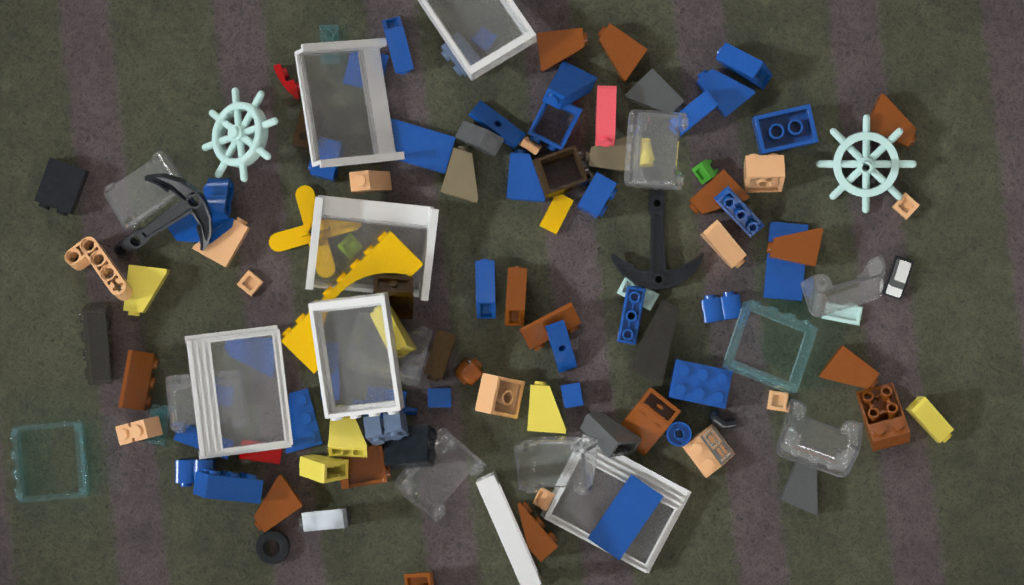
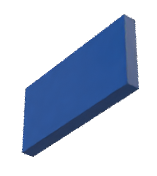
[372,118,456,174]
[763,221,808,301]
[588,474,664,560]

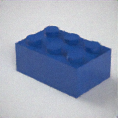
[752,104,819,155]
[667,359,733,409]
[193,468,263,504]

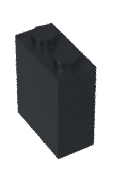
[34,157,89,216]
[384,424,437,469]

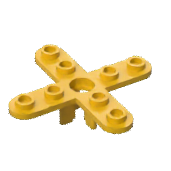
[269,185,362,278]

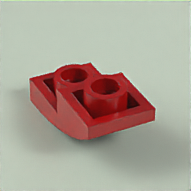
[273,64,301,101]
[239,440,282,465]

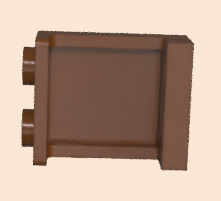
[337,444,391,489]

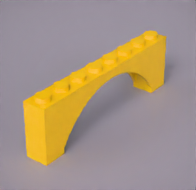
[281,230,423,373]

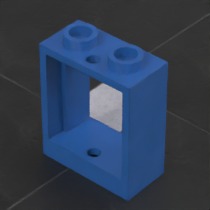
[527,102,583,152]

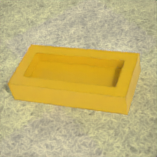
[539,194,574,234]

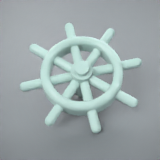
[202,87,278,182]
[816,114,917,213]

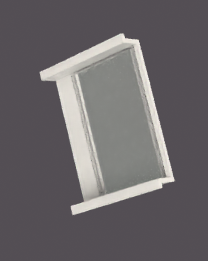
[294,38,405,168]
[305,195,439,301]
[185,325,293,459]
[540,434,691,573]

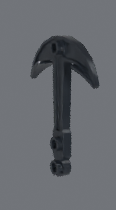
[114,173,213,258]
[610,177,704,290]

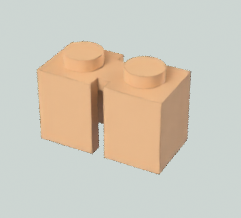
[115,416,163,445]

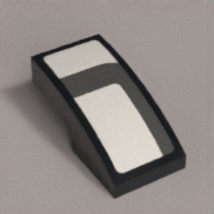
[883,255,914,300]

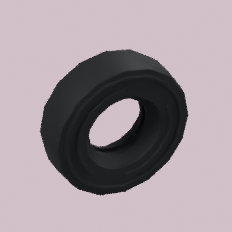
[255,530,290,565]

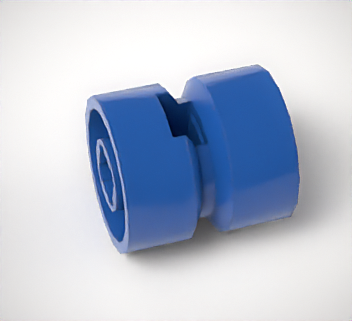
[665,421,692,447]

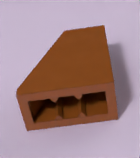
[598,23,648,83]
[537,28,588,73]
[870,93,917,148]
[689,169,750,215]
[766,228,823,267]
[505,266,527,326]
[817,345,880,389]
[254,474,304,533]

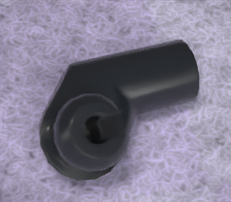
[709,411,736,430]

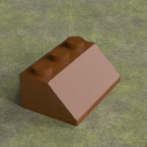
[519,302,581,351]
[118,350,159,411]

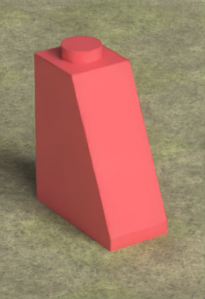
[595,85,617,147]

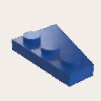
[286,388,323,454]

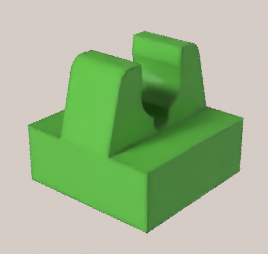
[692,159,718,185]

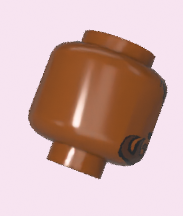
[454,357,483,385]

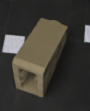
[585,134,639,174]
[440,146,479,204]

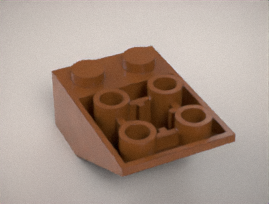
[856,382,910,451]
[621,387,681,456]
[517,501,558,562]

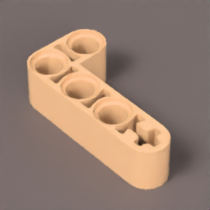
[65,237,133,301]

